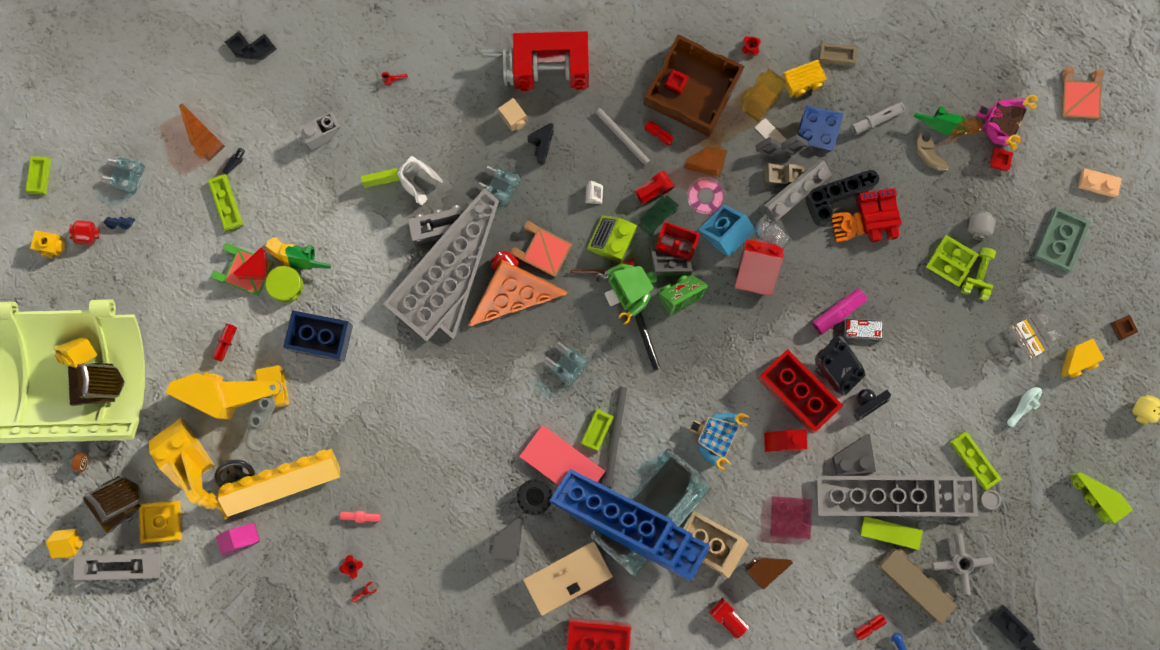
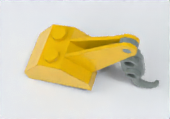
[165,371,283,452]

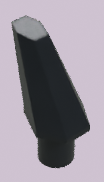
[222,147,245,174]

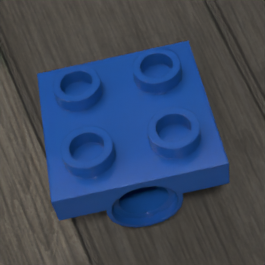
[798,105,843,151]

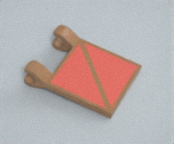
[1062,67,1104,120]
[511,221,572,277]

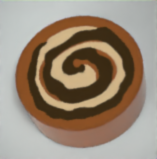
[72,452,88,473]

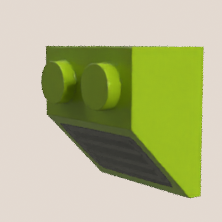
[587,215,637,264]

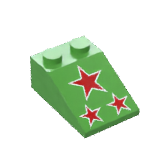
[658,275,708,316]

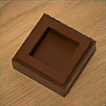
[1110,315,1138,340]

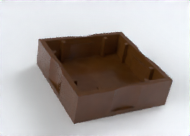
[644,34,745,137]

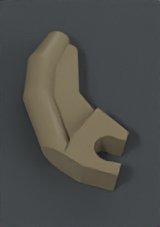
[915,133,949,171]

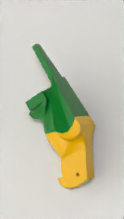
[266,238,331,270]

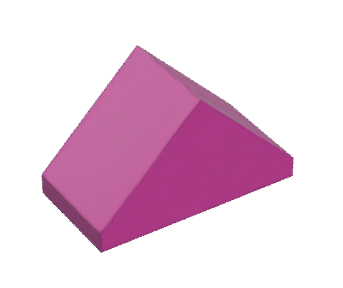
[216,523,260,555]

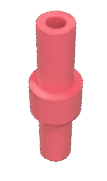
[340,511,381,523]

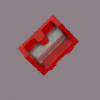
[655,222,700,262]

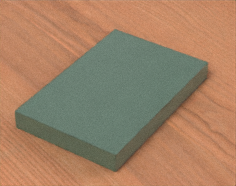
[1033,207,1091,273]

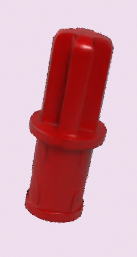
[212,323,238,362]

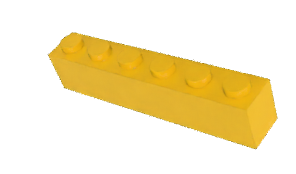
[217,448,340,517]

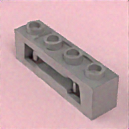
[408,201,473,245]
[73,550,161,580]

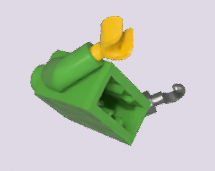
[595,264,657,324]

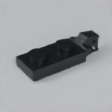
[988,605,1041,650]

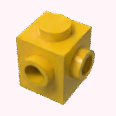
[30,230,65,258]
[46,528,83,559]

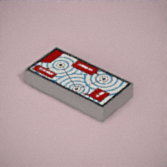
[844,319,884,340]

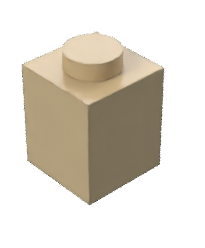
[498,98,527,132]

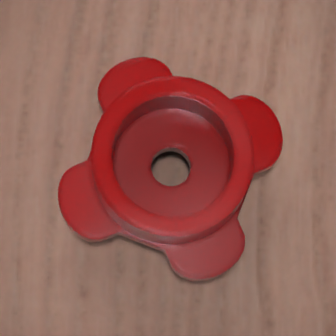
[741,36,761,56]
[340,555,363,579]

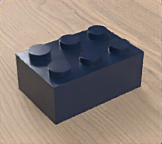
[283,310,353,362]

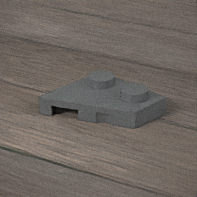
[648,242,692,276]
[833,434,876,476]

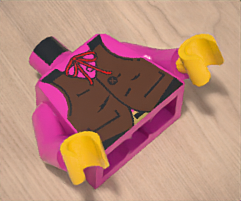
[976,95,1038,150]

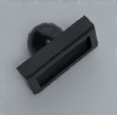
[853,389,891,421]

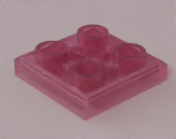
[770,496,812,539]

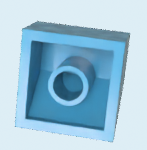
[698,205,756,257]

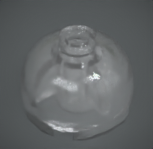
[755,214,793,248]

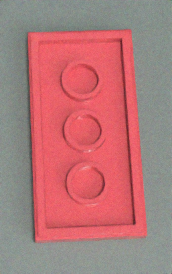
[519,425,605,486]

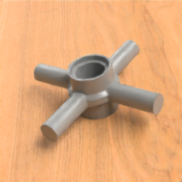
[932,533,994,595]

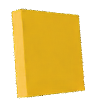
[139,500,182,544]

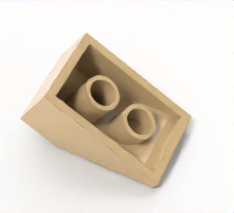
[683,511,749,579]

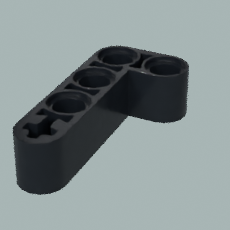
[806,170,880,226]

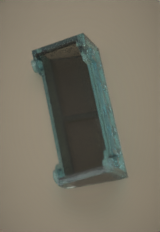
[590,448,712,577]

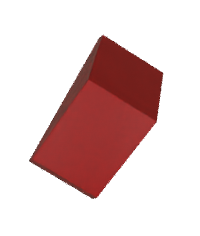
[233,247,267,280]

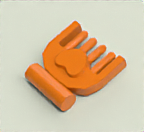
[831,212,865,242]

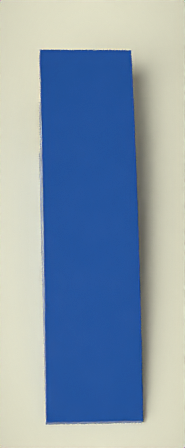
[550,469,710,582]

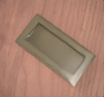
[818,43,857,66]

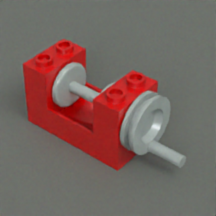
[481,31,589,92]

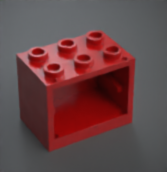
[567,617,631,650]

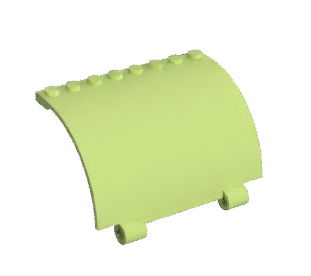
[0,299,145,443]

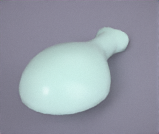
[1007,387,1042,427]

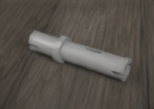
[850,102,905,135]

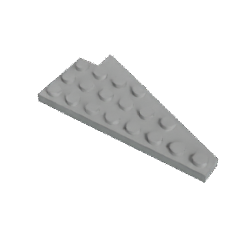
[383,188,499,341]

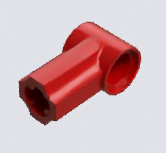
[635,171,675,205]
[708,597,749,639]

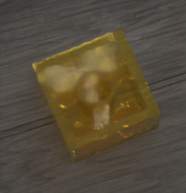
[742,68,787,123]

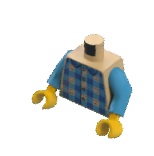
[689,413,750,472]

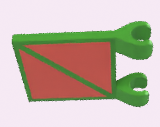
[210,243,274,296]

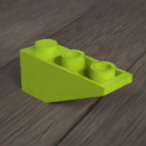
[1069,472,1133,524]

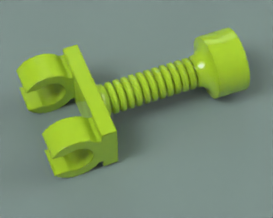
[961,247,996,301]

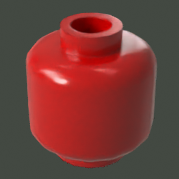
[69,220,100,245]
[491,250,519,272]

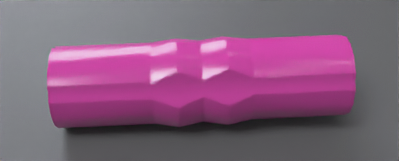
[812,288,868,335]

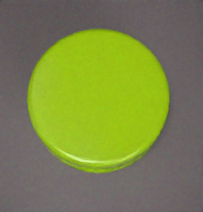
[265,266,304,303]

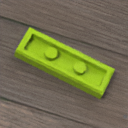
[208,174,244,232]
[949,431,1002,491]
[859,516,923,550]

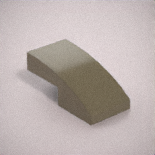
[765,164,805,185]

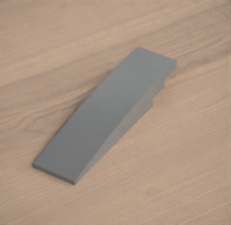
[817,476,978,517]

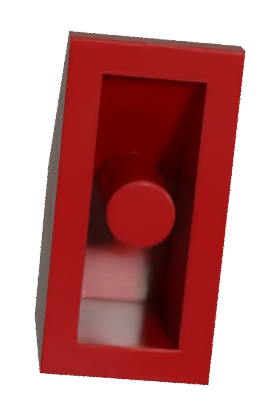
[764,429,808,452]

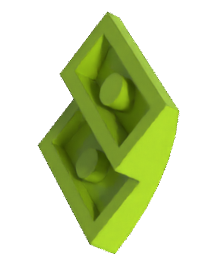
[926,235,979,287]

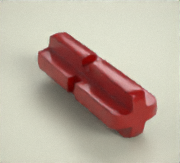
[644,120,674,146]
[854,614,887,640]

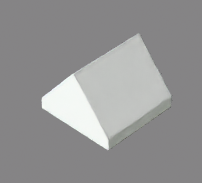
[585,181,603,204]

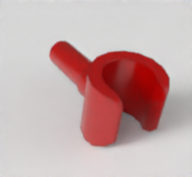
[381,72,408,86]
[351,582,377,602]

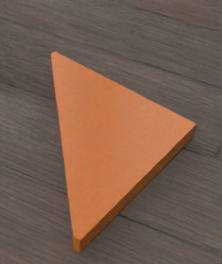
[468,260,567,326]

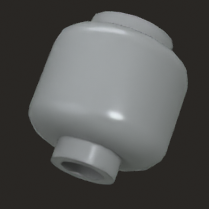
[968,211,996,241]

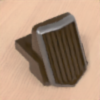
[68,363,125,406]
[83,476,141,533]

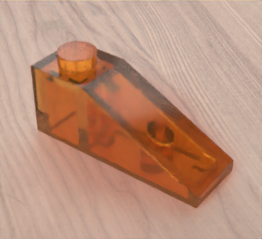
[179,103,225,161]

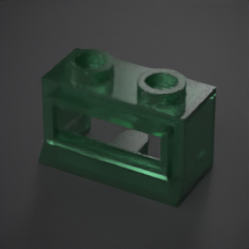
[638,195,679,238]

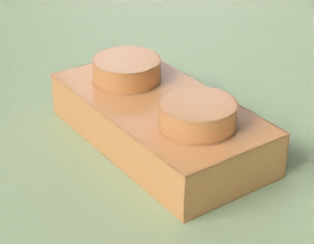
[1078,169,1122,198]

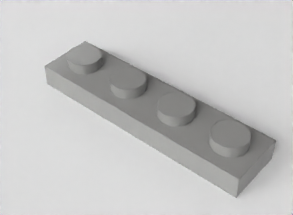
[764,159,832,221]

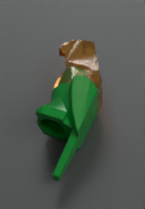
[913,105,982,138]

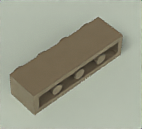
[876,549,957,624]

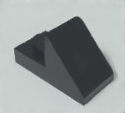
[527,123,554,164]

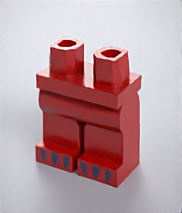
[856,188,902,243]

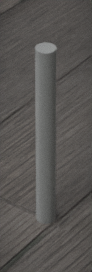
[595,108,650,166]

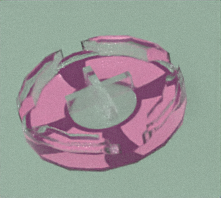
[687,177,725,214]

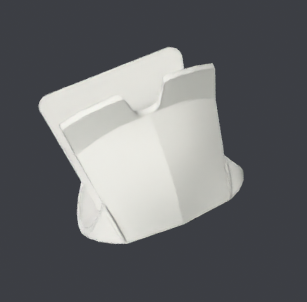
[397,156,443,205]

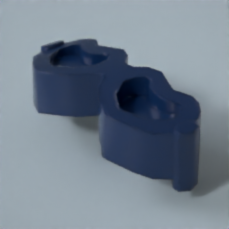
[104,217,135,230]

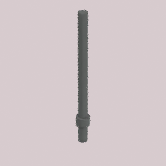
[602,386,627,489]

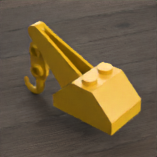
[149,418,229,520]

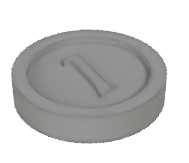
[980,490,1001,510]

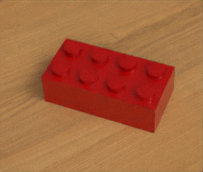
[757,349,844,434]

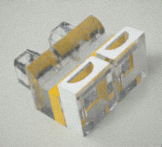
[1010,313,1061,359]

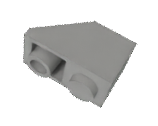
[298,111,341,151]

